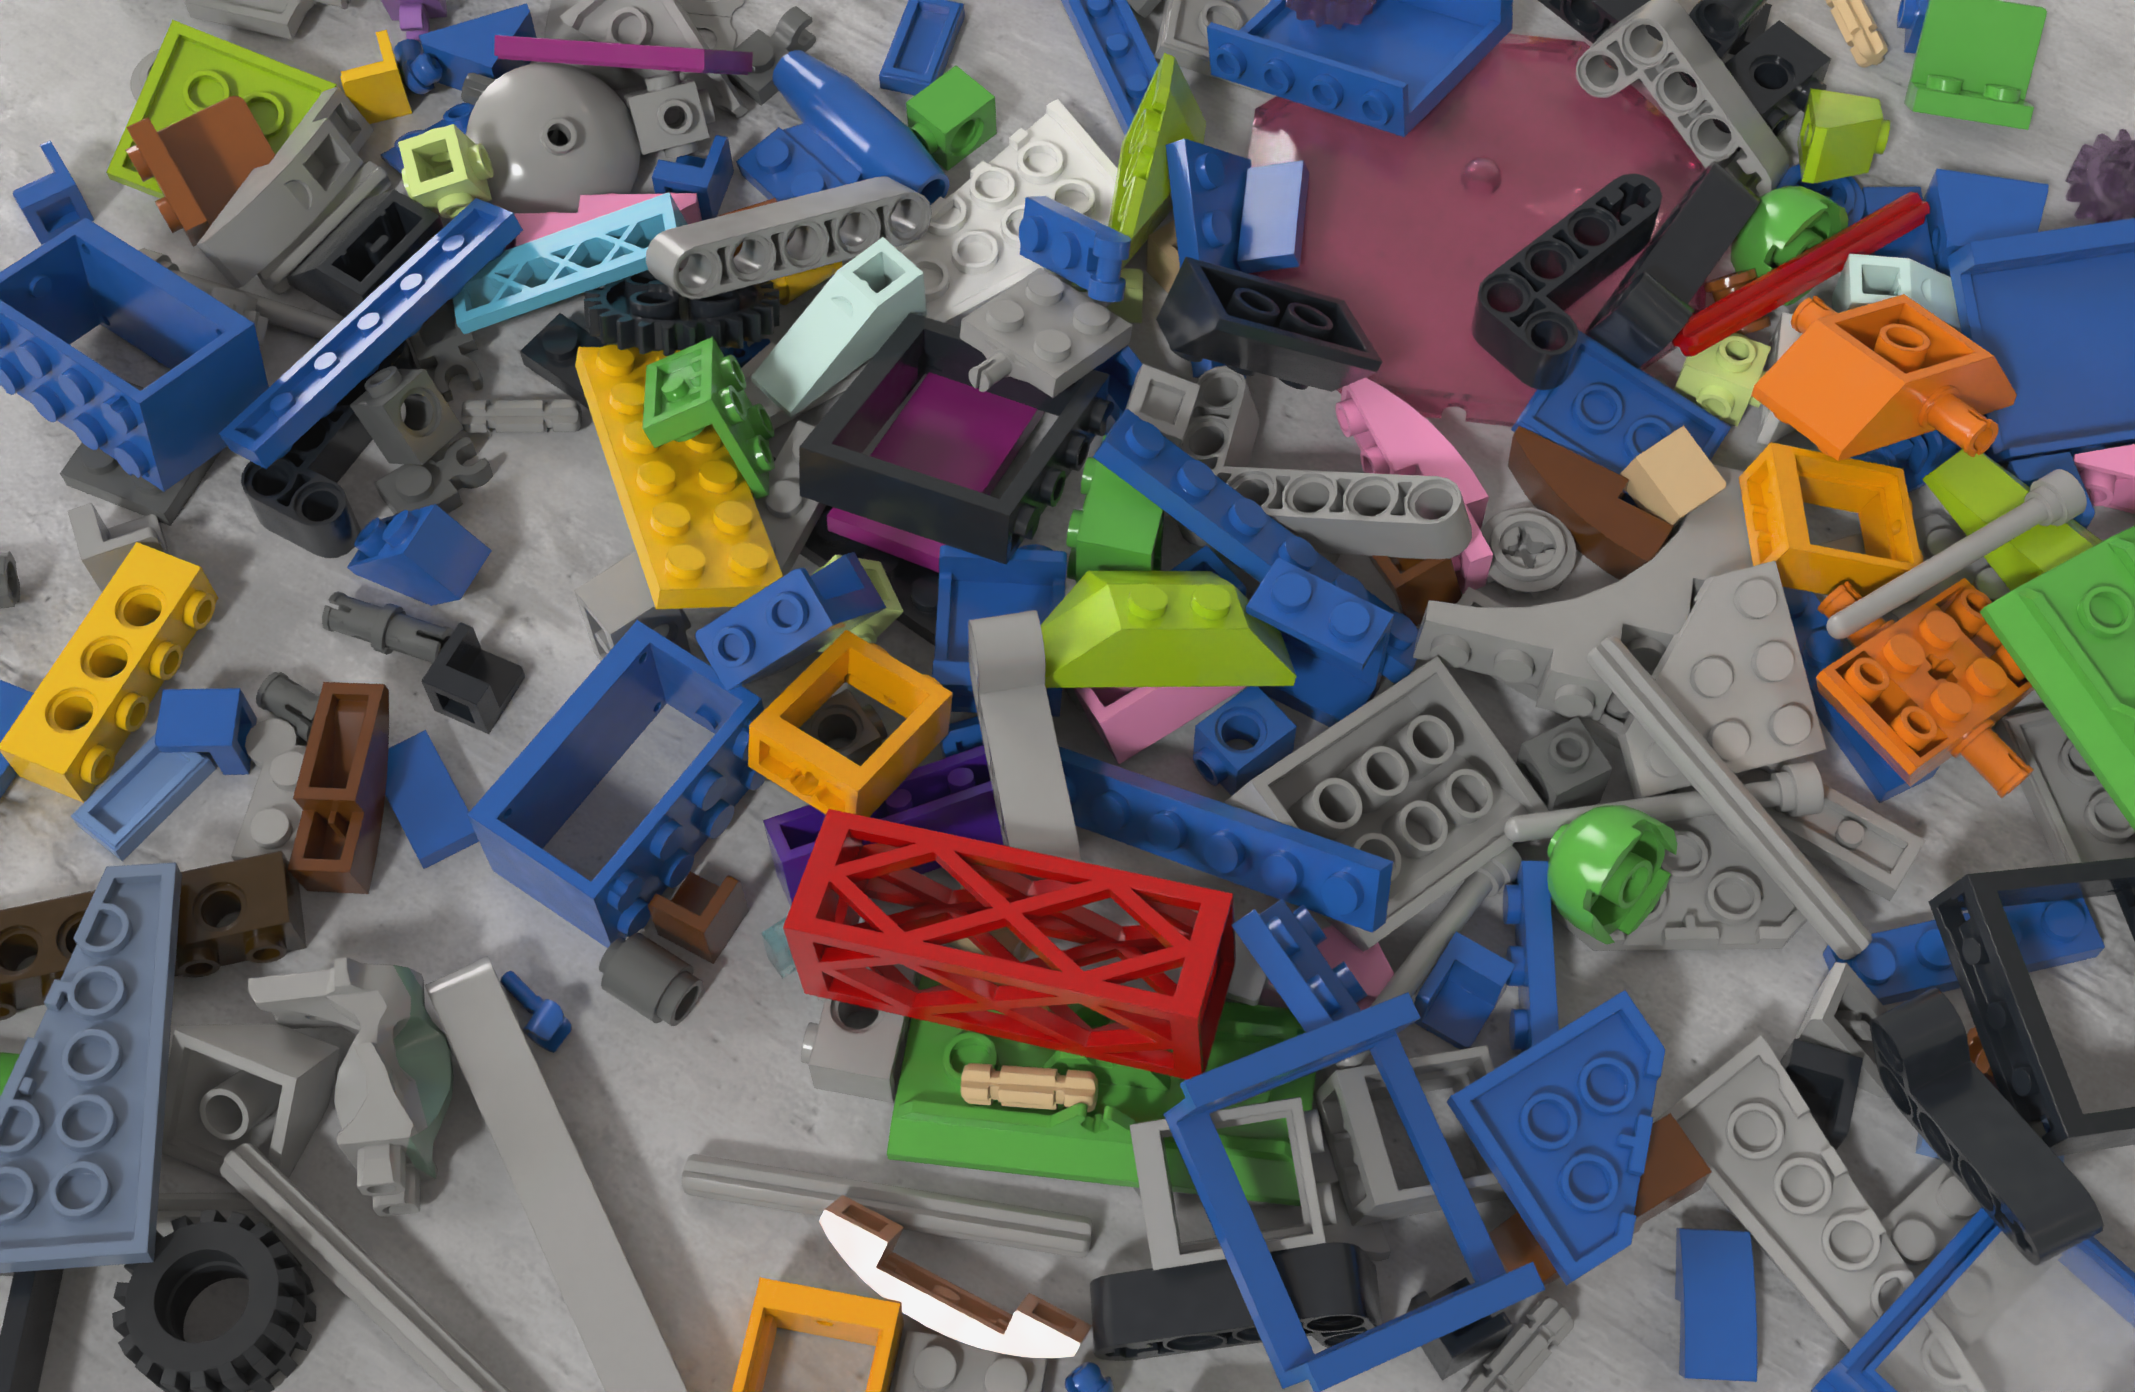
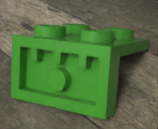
[1904,0,2047,130]
[642,337,775,499]

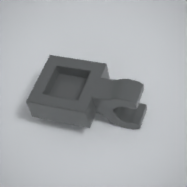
[726,6,816,106]

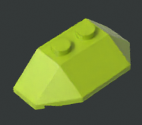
[1041,571,1297,688]

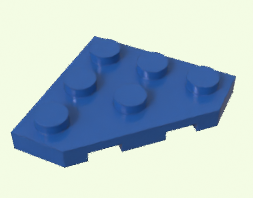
[1447,990,1665,1286]

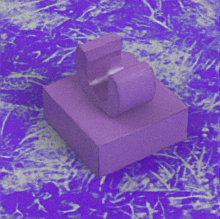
[381,0,447,41]

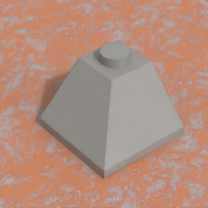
[162,1024,340,1179]

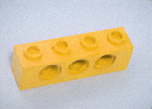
[0,542,219,803]

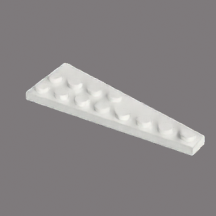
[741,99,1118,429]

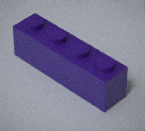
[763,745,1004,907]

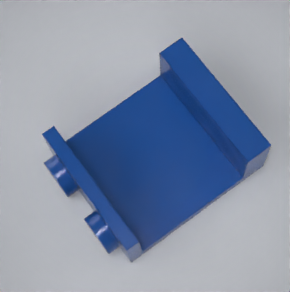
[1246,557,1394,728]

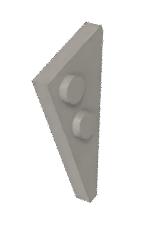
[560,0,749,119]

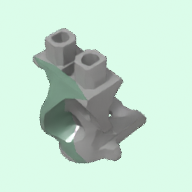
[248,957,454,1216]

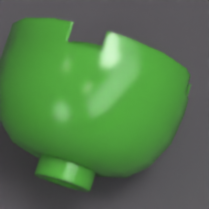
[1730,186,1849,306]
[1547,805,1678,945]

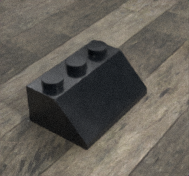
[1156,257,1383,392]

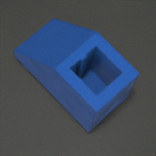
[347,504,492,606]

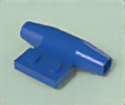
[736,50,950,205]

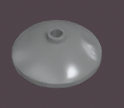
[466,63,640,213]

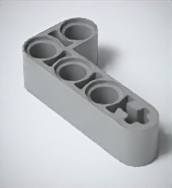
[1576,0,1789,197]
[968,610,1082,881]

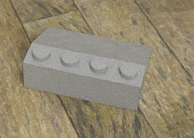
[1224,656,1549,952]

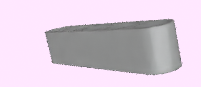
[646,176,932,299]

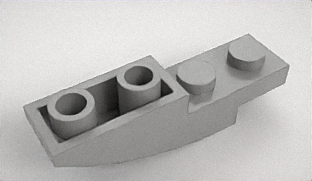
[197,86,374,288]

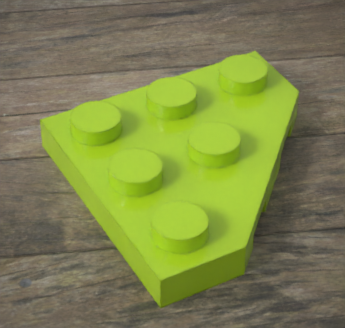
[106,20,337,199]

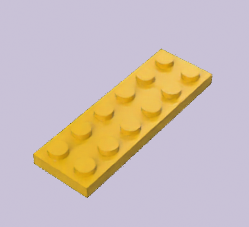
[575,345,783,610]

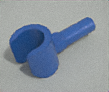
[500,971,572,1053]

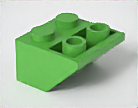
[1066,435,1164,584]

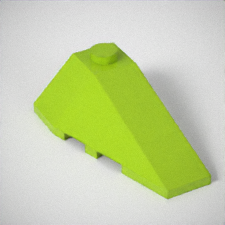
[1108,53,1206,270]
[1922,449,2103,591]

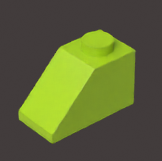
[1797,88,1890,184]

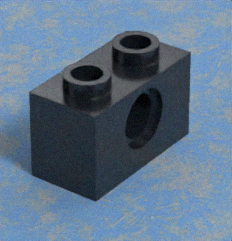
[1713,20,1831,152]

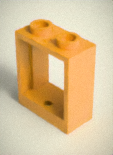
[1739,442,1923,597]
[748,630,953,817]
[732,1277,904,1392]

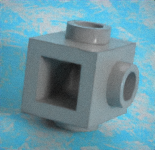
[624,71,715,158]

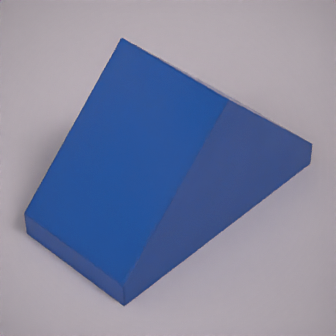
[418,3,537,91]

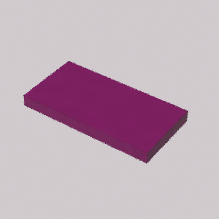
[494,35,753,75]
[827,372,1045,572]

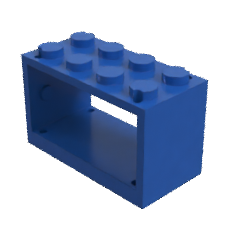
[0,217,269,492]
[467,620,766,948]

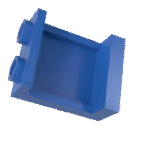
[932,544,1067,717]
[695,552,887,691]

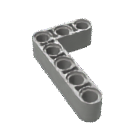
[1174,366,1472,559]

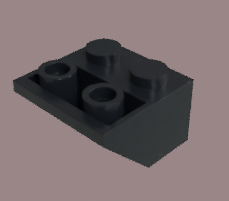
[287,189,444,318]

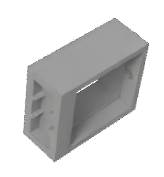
[1314,1045,1507,1227]
[1130,1097,1337,1270]

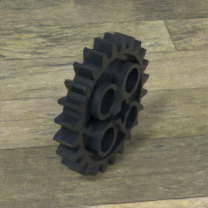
[584,267,780,356]

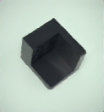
[421,622,525,734]
[1780,1039,1863,1150]
[1406,1277,1512,1381]

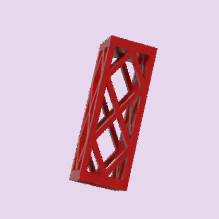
[783,809,1236,1080]

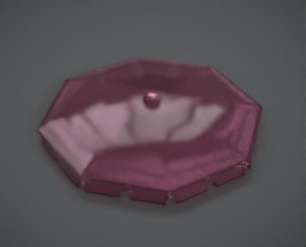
[1248,33,1707,427]

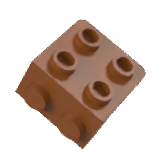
[125,96,275,247]

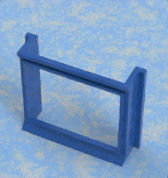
[1163,992,1546,1392]

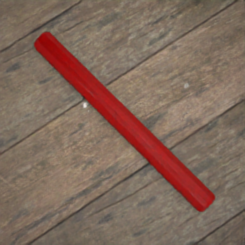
[1672,192,1930,357]

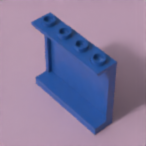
[1207,0,1513,137]
[1947,218,2135,466]

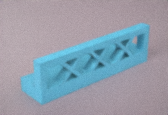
[453,192,687,335]

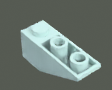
[751,237,927,418]
[1832,254,1961,333]

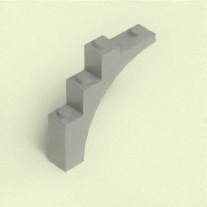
[1413,465,1753,721]

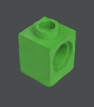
[906,65,997,171]

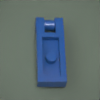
[1019,196,1131,302]

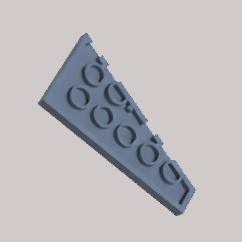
[0,862,182,1273]

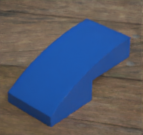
[1675,1228,1757,1382]

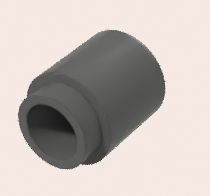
[599,933,703,1026]

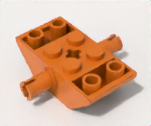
[1751,294,2017,461]
[1816,578,2034,798]

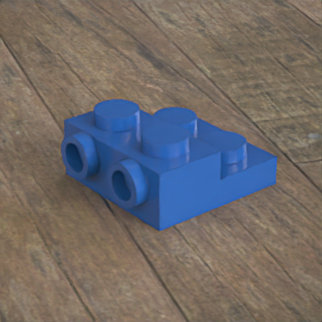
[1231,898,1368,1032]

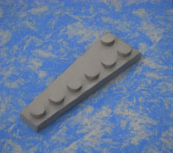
[1655,1035,1987,1392]

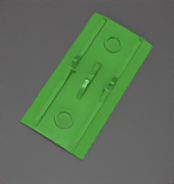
[1980,526,2135,831]
[887,975,1316,1206]

